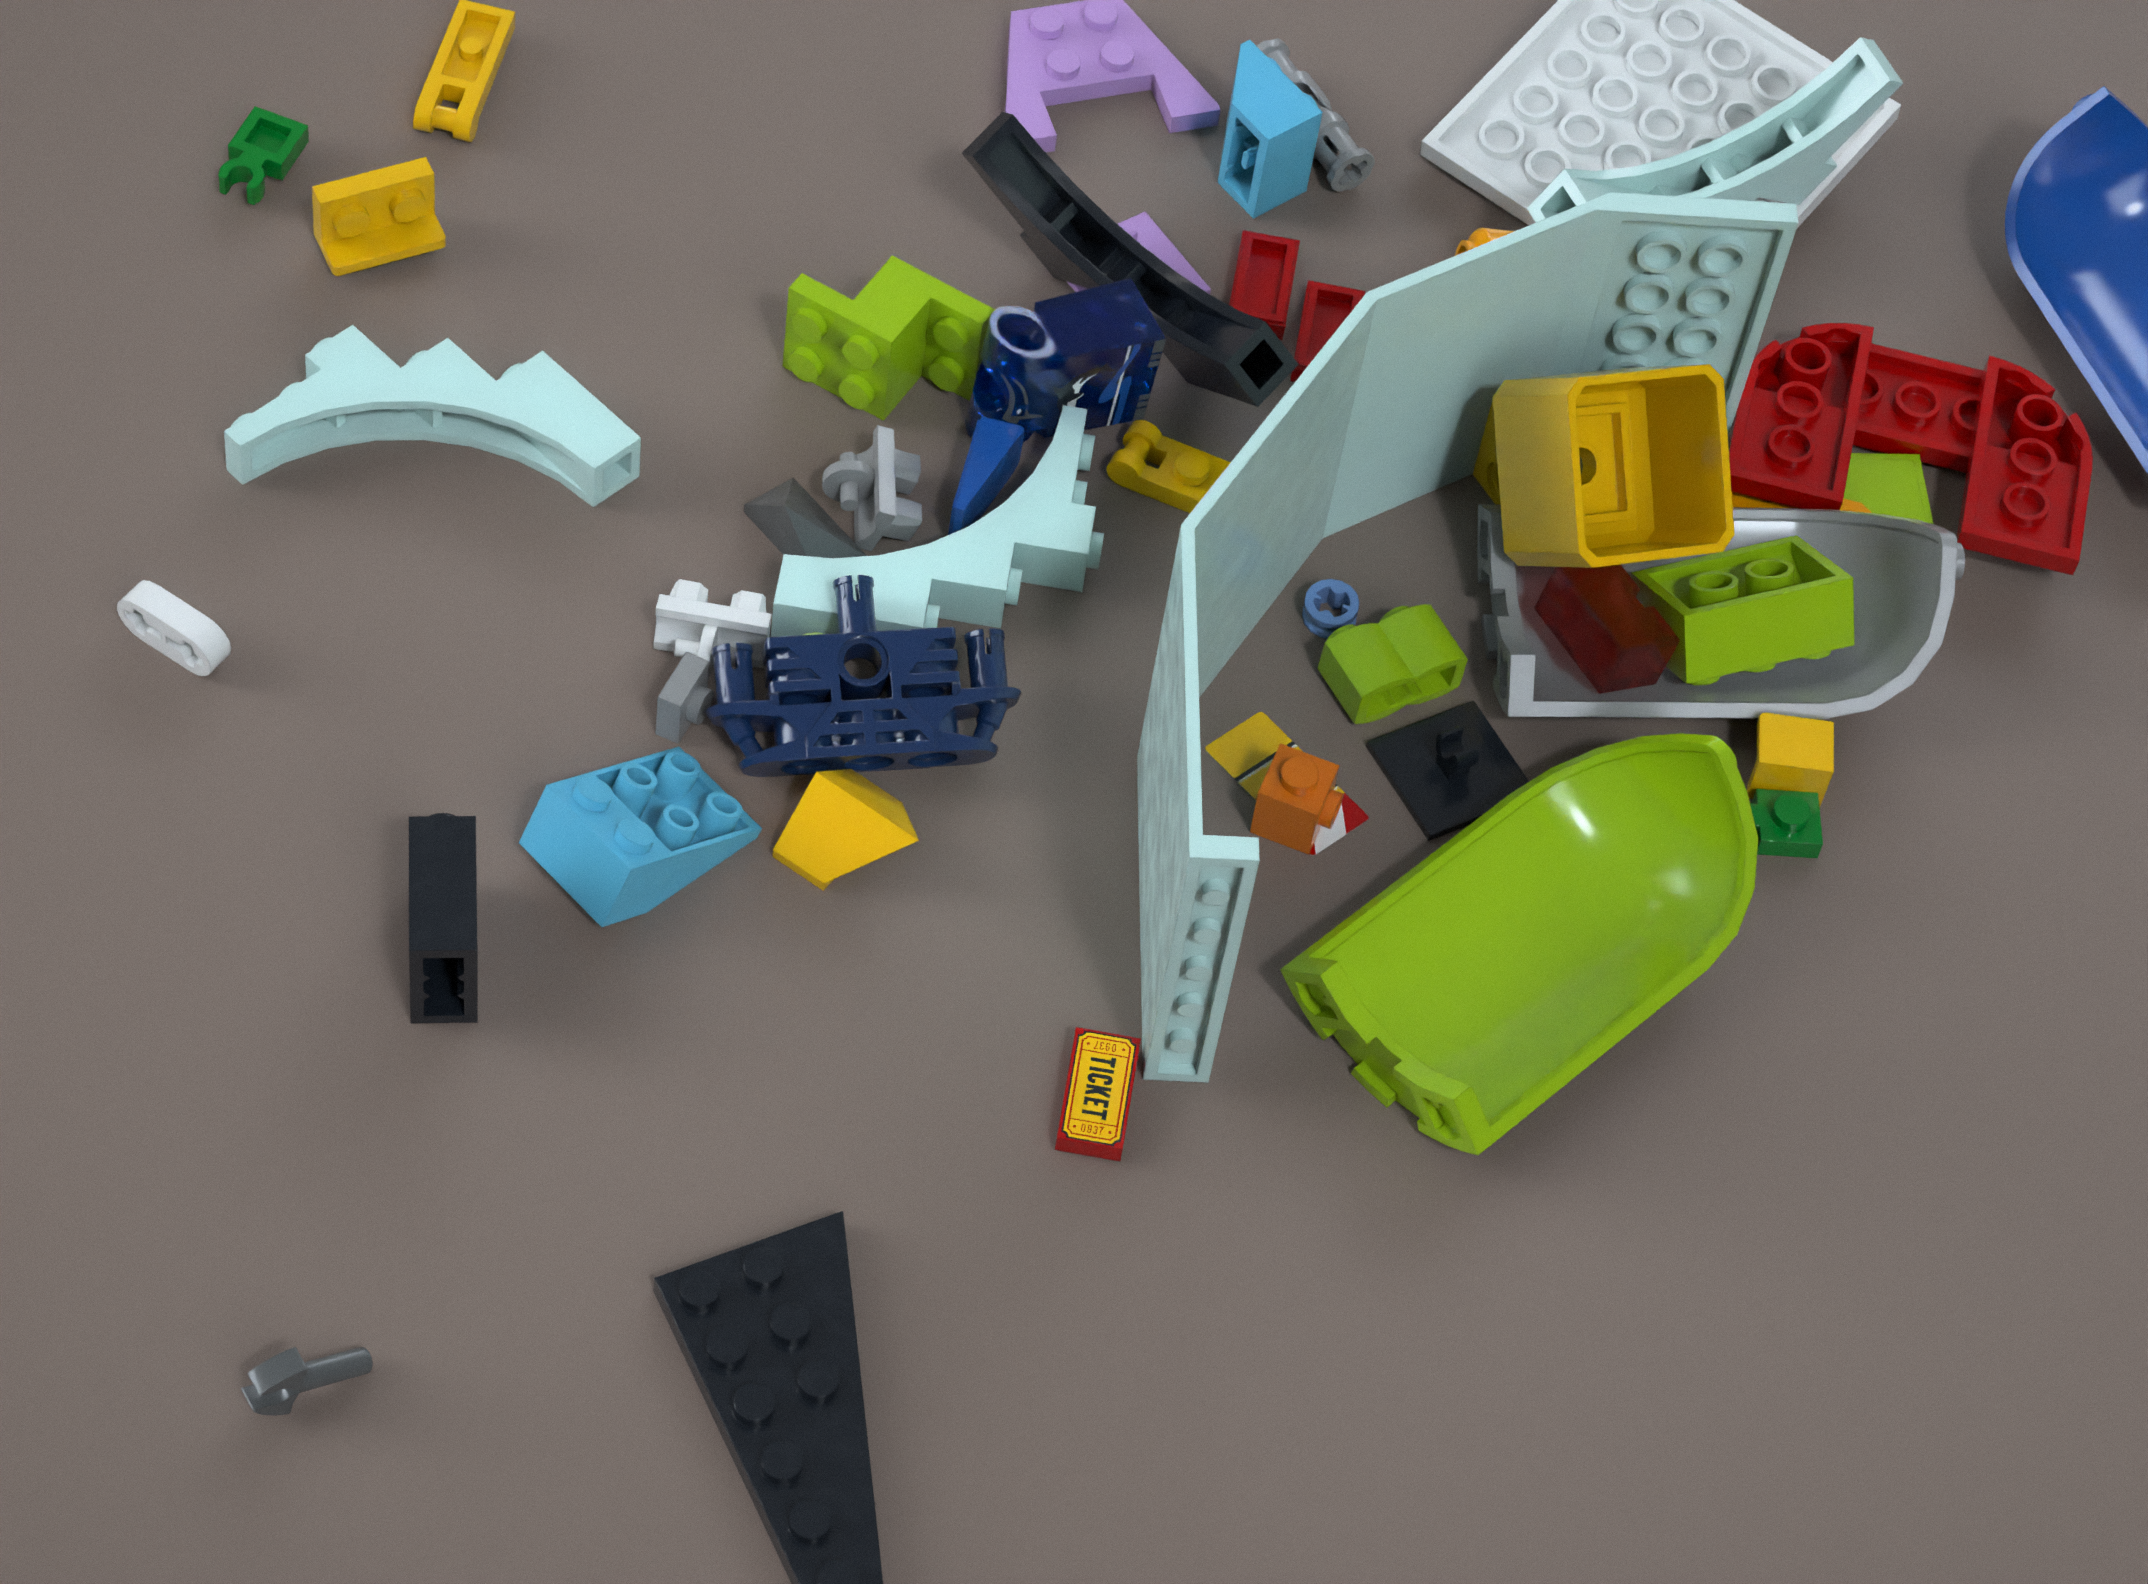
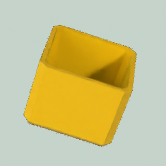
[1493,364,1735,568]

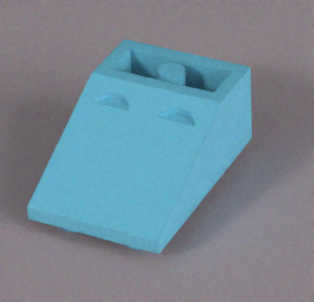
[519,747,762,927]

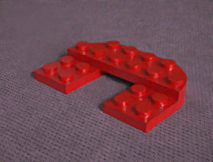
[1728,323,2093,575]

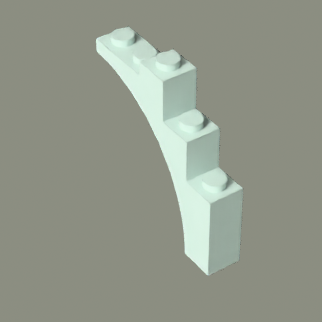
[1527,37,1903,222]
[224,325,641,507]
[771,405,1104,637]

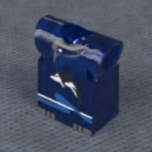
[965,278,1166,443]

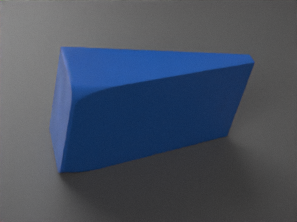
[948,416,1025,535]

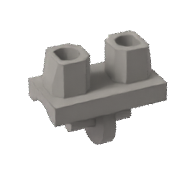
[822,425,922,551]

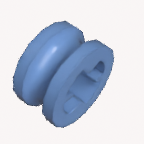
[1302,579,1360,639]

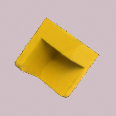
[1747,713,1834,807]

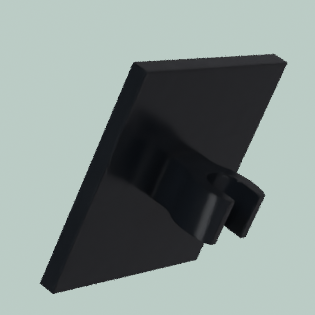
[1366,700,1529,841]

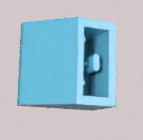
[1217,40,1323,219]

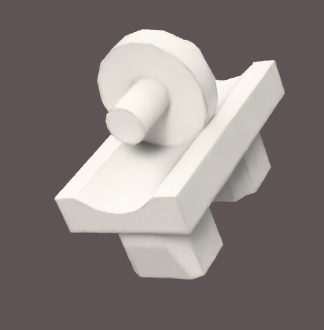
[653,579,771,681]

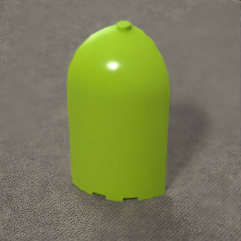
[1280,733,1758,1155]

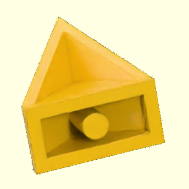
[772,769,919,891]

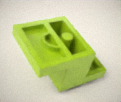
[782,255,995,421]

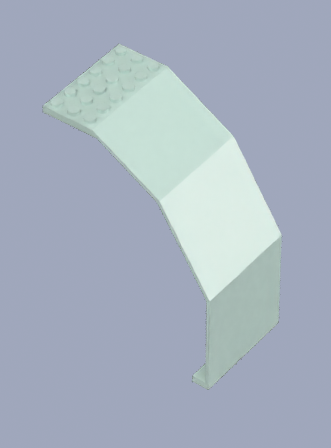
[1137,192,1799,1083]

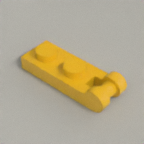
[413,0,515,142]
[1106,420,1231,513]

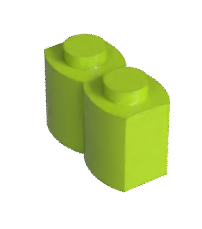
[1317,604,1468,724]

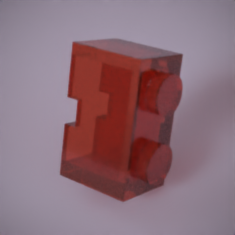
[1534,564,1680,694]

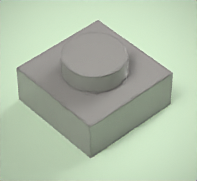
[656,652,714,744]

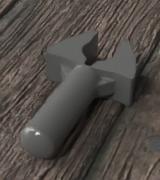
[241,1347,373,1416]

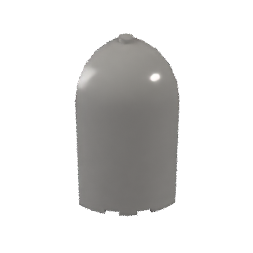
[1477,504,1965,719]

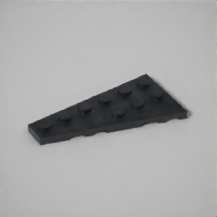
[653,1211,883,1584]

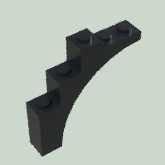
[962,112,1299,407]

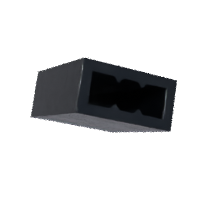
[409,813,478,1024]

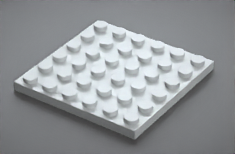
[1420,0,1901,228]

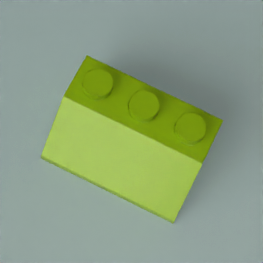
[1631,535,1855,685]

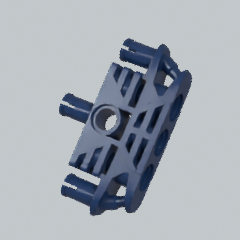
[705,575,1021,777]

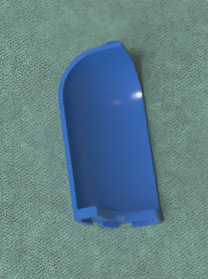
[2005,86,2148,474]

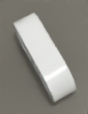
[117,580,231,676]

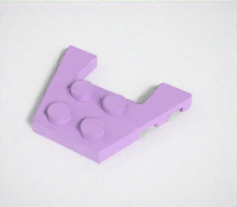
[1005,0,1221,152]

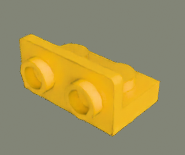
[312,157,446,276]

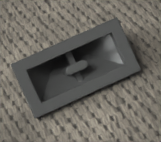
[744,477,867,558]

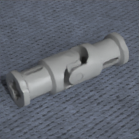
[1257,38,1375,192]

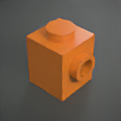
[1250,743,1344,855]

